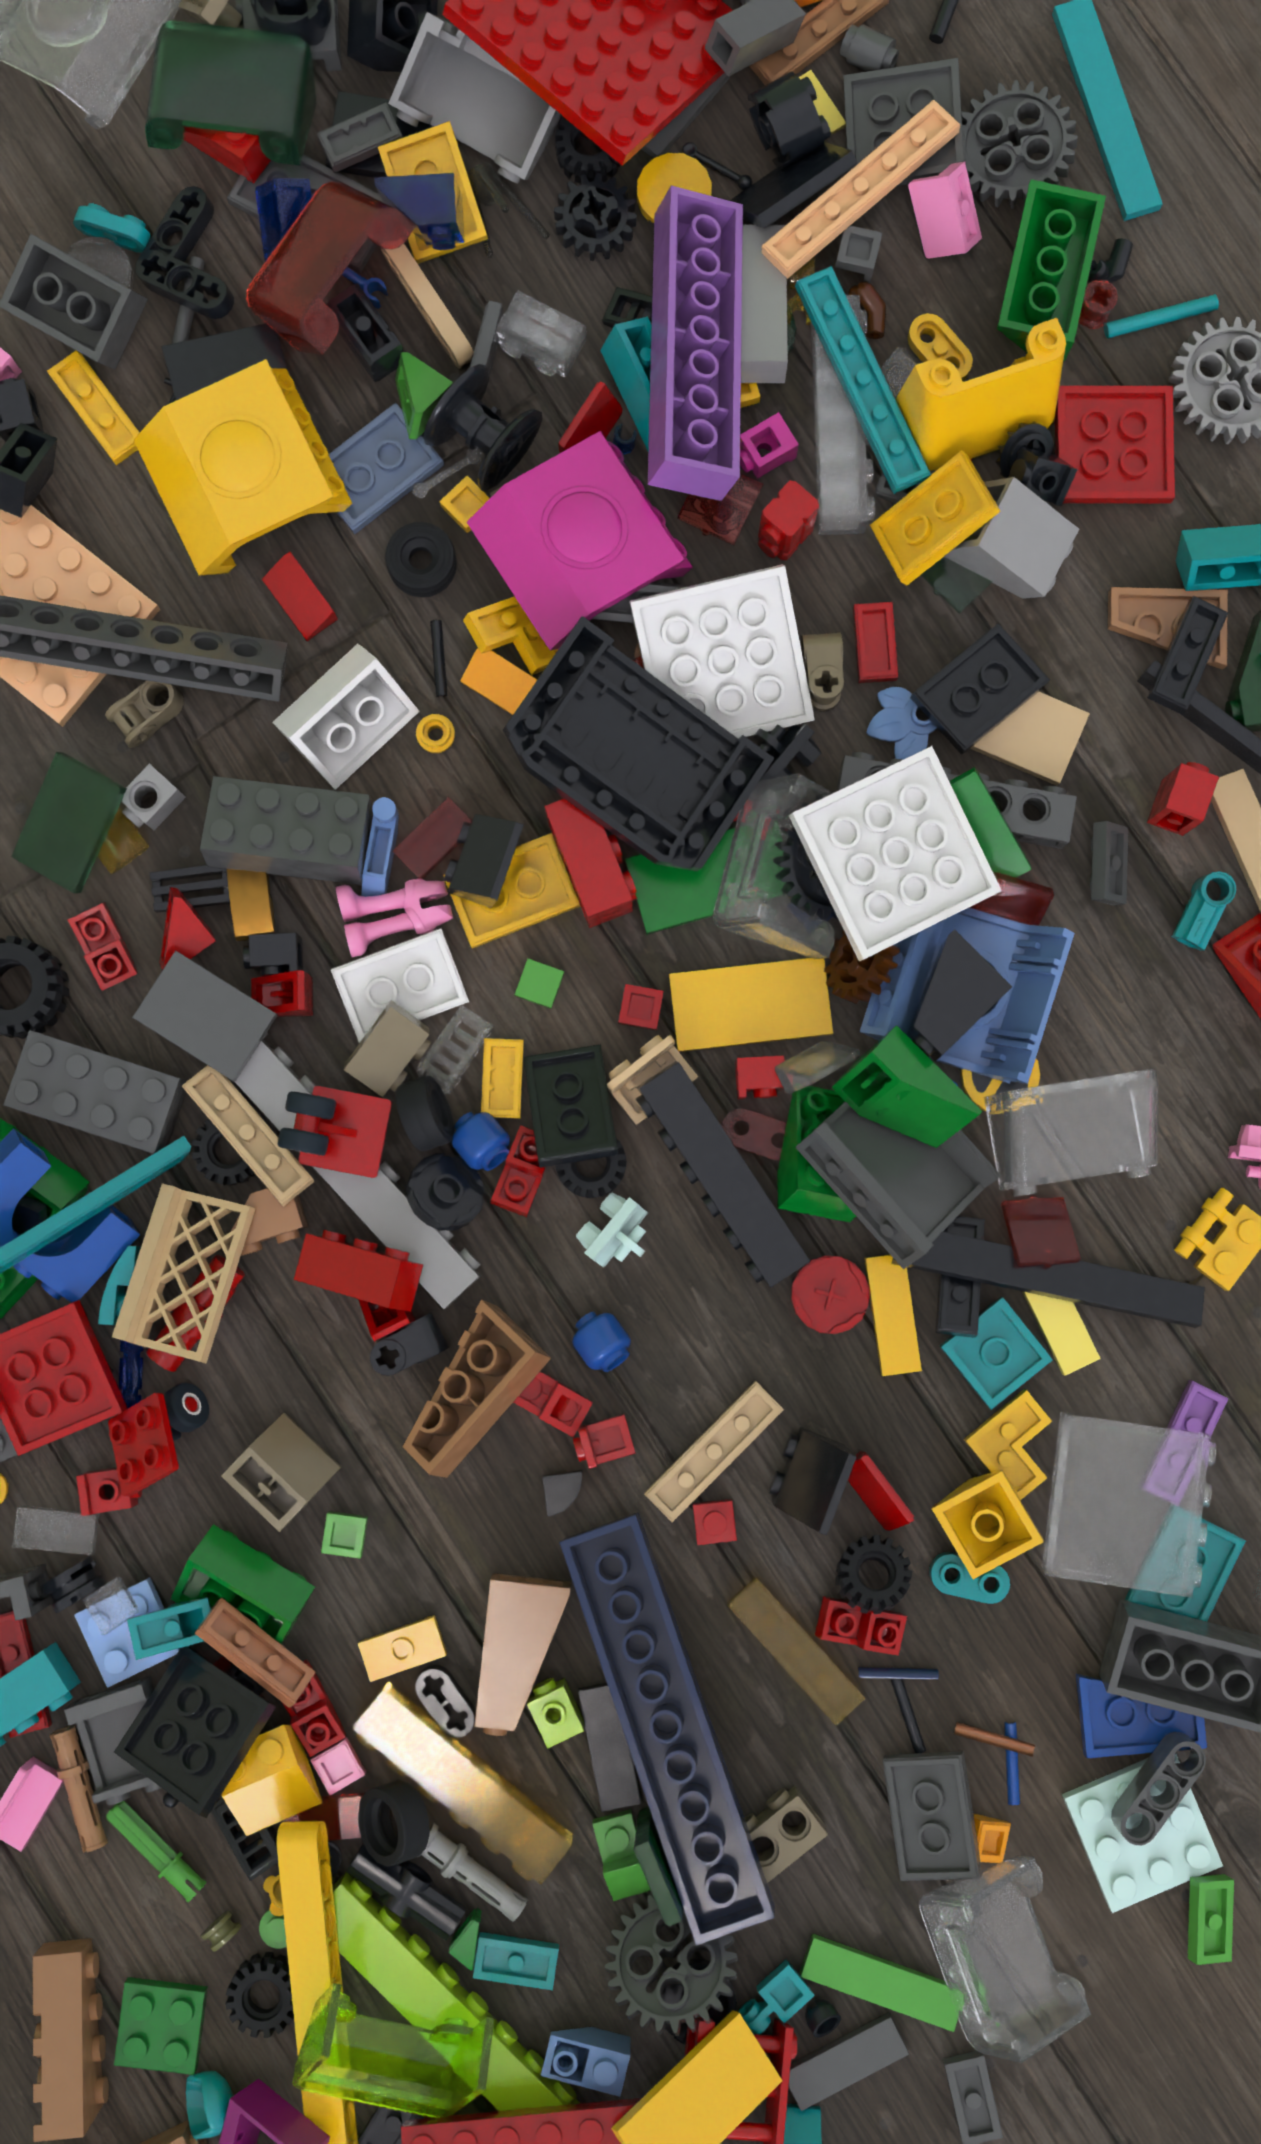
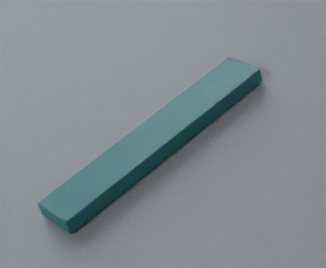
[1052,0,1163,221]
[795,266,931,494]
[0,1136,192,1274]

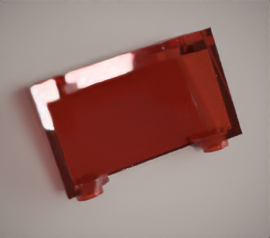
[246,181,416,355]

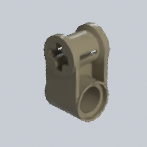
[801,632,844,711]
[105,680,184,748]

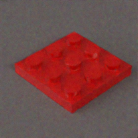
[1055,386,1175,504]
[0,1300,128,1456]

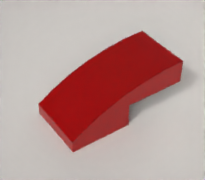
[513,1371,593,1438]

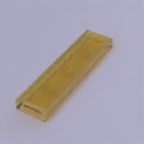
[727,1577,866,1726]

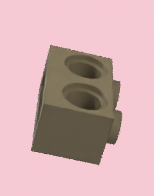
[744,1786,828,1883]

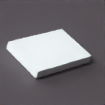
[331,928,469,1043]

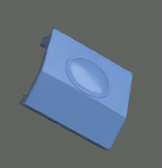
[860,908,1075,1084]

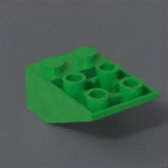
[832,1025,983,1148]
[777,1083,857,1222]

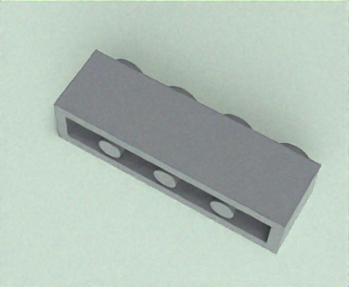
[741,225,788,383]

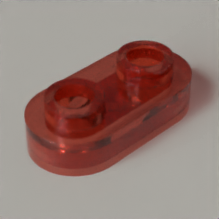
[721,1109,787,1161]

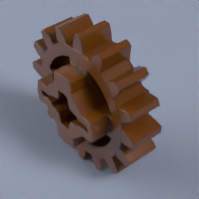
[824,928,900,1004]

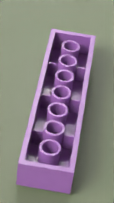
[648,185,743,501]

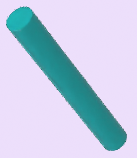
[1104,294,1219,339]

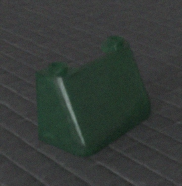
[145,20,316,166]

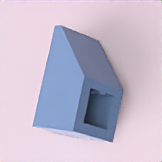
[541,2027,631,2097]

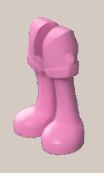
[336,878,453,957]

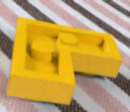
[463,596,558,675]
[963,1389,1052,1501]

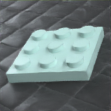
[1061,1754,1223,1913]

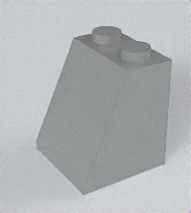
[944,477,1079,599]

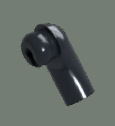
[1088,238,1133,287]

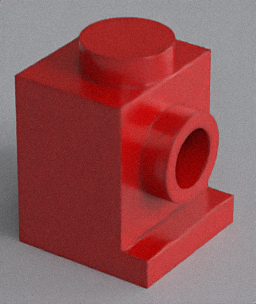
[735,1055,793,1100]
[76,1467,142,1517]

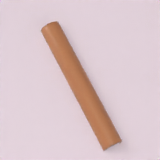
[954,1722,1036,1757]

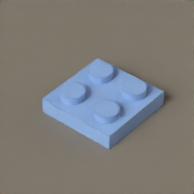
[74,1577,180,1688]

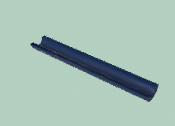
[858,1667,939,1679]

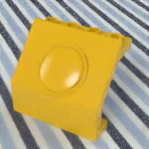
[133,359,353,576]

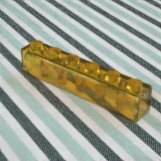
[352,1681,573,1884]

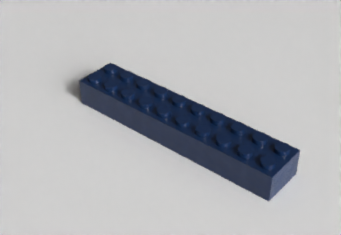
[559,1512,775,1945]

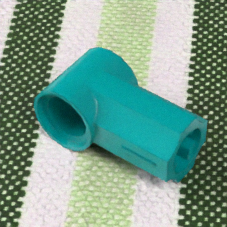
[1171,871,1237,951]

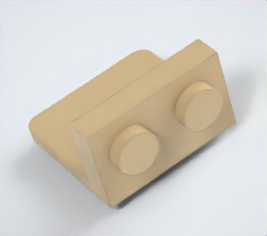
[607,1034,698,1126]

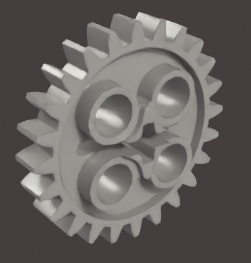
[1168,317,1261,445]

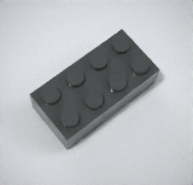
[200,776,373,885]
[4,1030,187,1154]
[1099,1599,1261,1733]

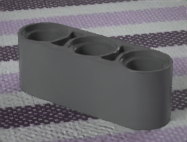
[1111,1732,1206,1846]

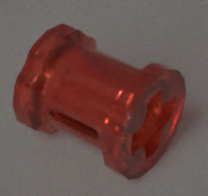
[1079,280,1118,329]

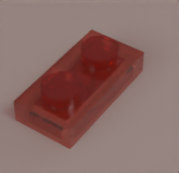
[393,797,472,879]

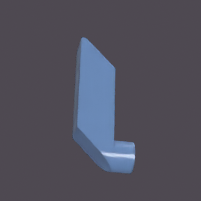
[361,797,399,897]

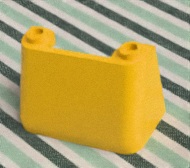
[895,318,1066,471]

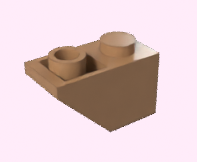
[229,1188,309,1256]

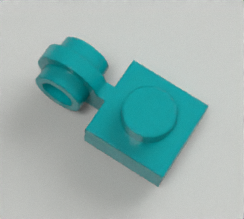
[738,1959,815,2034]

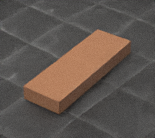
[195,1598,315,1708]

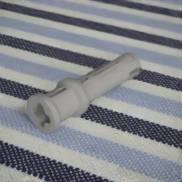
[420,1822,528,1922]

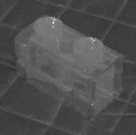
[496,290,587,377]

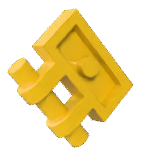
[1174,1187,1261,1291]

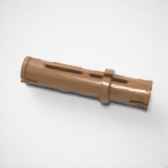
[49,1725,108,1852]

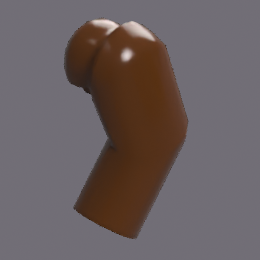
[848,282,886,339]

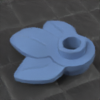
[866,687,937,760]

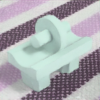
[576,1192,648,1268]

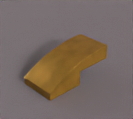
[227,869,275,941]

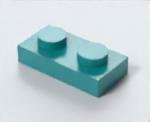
[473,1932,559,1991]

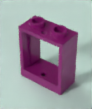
[219,2078,330,2144]

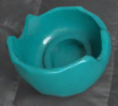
[186,2070,234,2140]

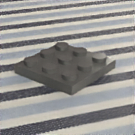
[843,58,964,186]

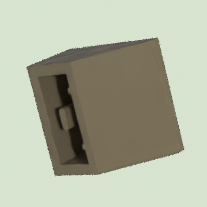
[221,1413,341,1532]

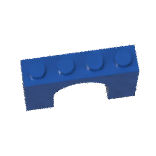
[0,1128,140,1303]

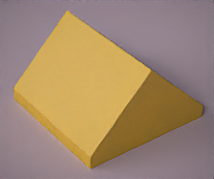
[932,1470,1044,1579]

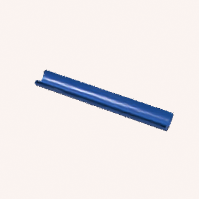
[1004,1722,1020,1805]

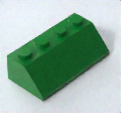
[997,179,1106,361]

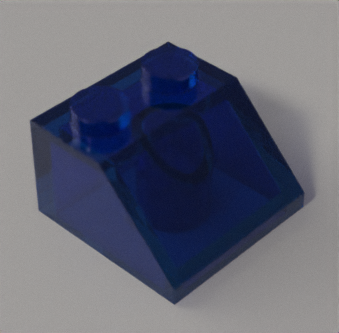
[374,173,465,250]

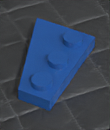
[1076,1673,1207,1758]

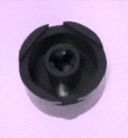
[250,0,332,49]
[748,72,831,169]

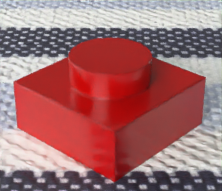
[618,984,664,1031]
[692,1499,737,1545]

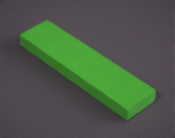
[799,1933,967,2032]

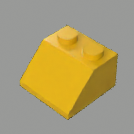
[221,1724,323,1836]

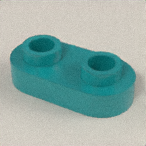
[73,203,151,253]
[929,1552,1010,1604]

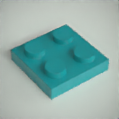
[939,1297,1053,1410]

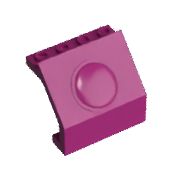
[467,431,693,650]

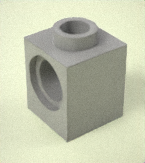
[117,763,186,831]

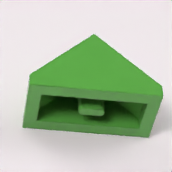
[395,352,453,439]

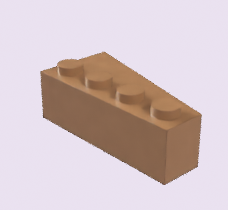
[403,1299,551,1478]
[33,1938,109,2142]

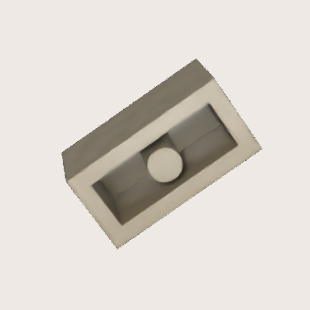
[344,1000,431,1097]

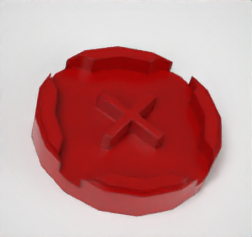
[791,1255,870,1334]

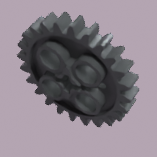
[962,80,1078,209]
[605,1895,738,2036]

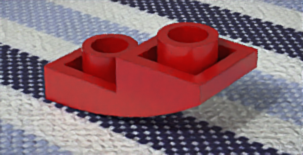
[68,902,138,991]
[490,1125,547,1218]
[815,1596,907,1656]
[282,1659,346,1757]

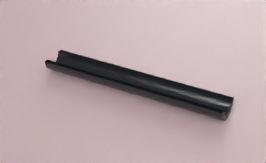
[430,620,448,697]
[890,1678,926,1754]

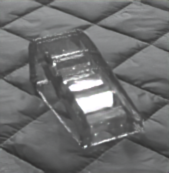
[417,1005,494,1095]

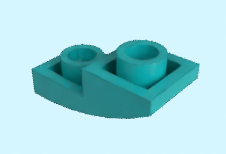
[98,1245,141,1325]

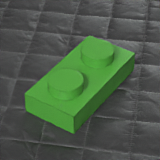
[1188,1874,1234,1965]

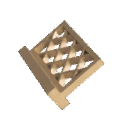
[112,1184,255,1364]

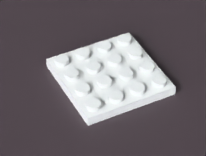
[629,564,815,738]
[788,746,1002,961]

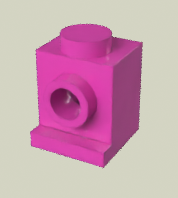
[740,412,799,479]

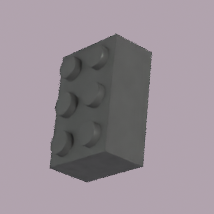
[0,234,148,369]

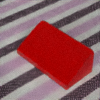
[558,381,623,454]
[262,551,338,641]
[848,1451,914,1531]

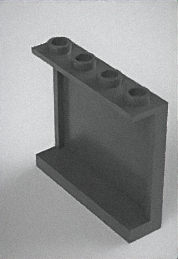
[795,1102,1002,1269]

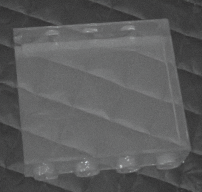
[1042,1411,1216,1598]

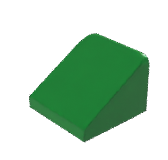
[449,1907,482,1971]

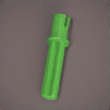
[106,1801,207,1903]

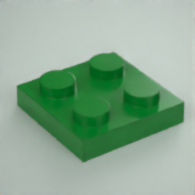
[114,1977,208,2075]

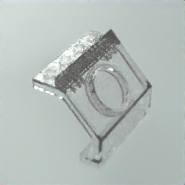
[0,0,182,130]

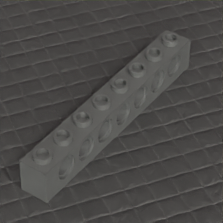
[0,595,288,702]

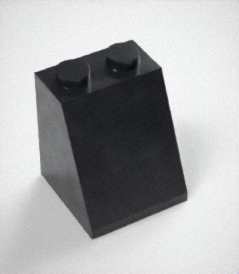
[907,929,1012,1061]

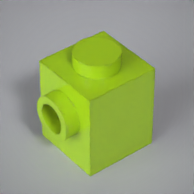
[527,1678,585,1749]

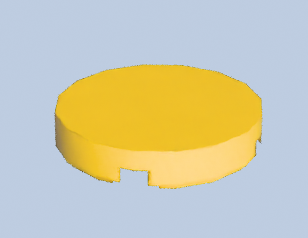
[637,153,712,223]

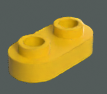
[908,313,973,381]

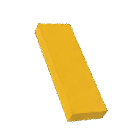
[47,350,140,466]
[864,1255,922,1376]

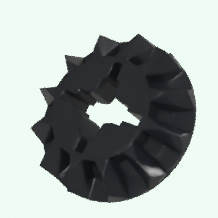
[995,421,1054,478]

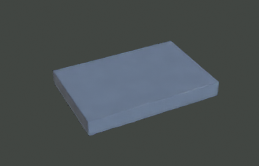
[329,402,444,535]

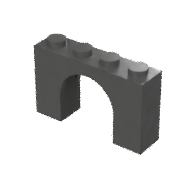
[704,0,806,77]

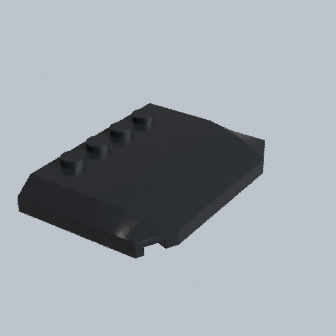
[503,616,774,871]

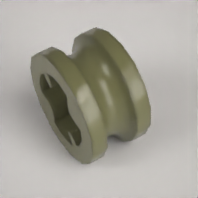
[200,1910,242,1952]

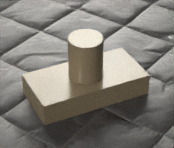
[178,0,242,34]

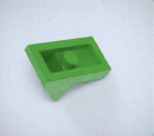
[592,1809,651,1901]

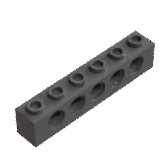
[836,752,1077,849]

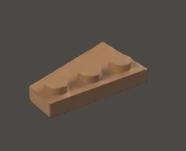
[1108,587,1228,670]

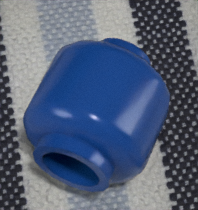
[451,1112,510,1171]
[572,1311,631,1372]

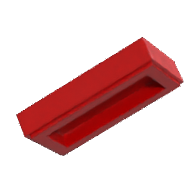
[853,602,898,683]

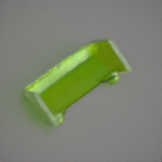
[292,1983,494,2118]

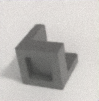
[835,225,883,283]

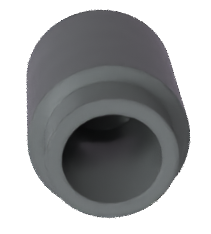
[840,24,899,72]

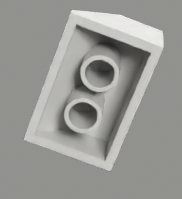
[272,643,420,790]

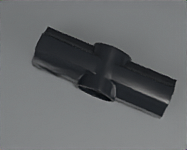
[346,1843,467,1941]

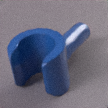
[336,263,388,309]

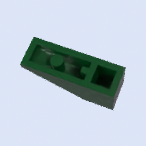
[1225,610,1261,732]

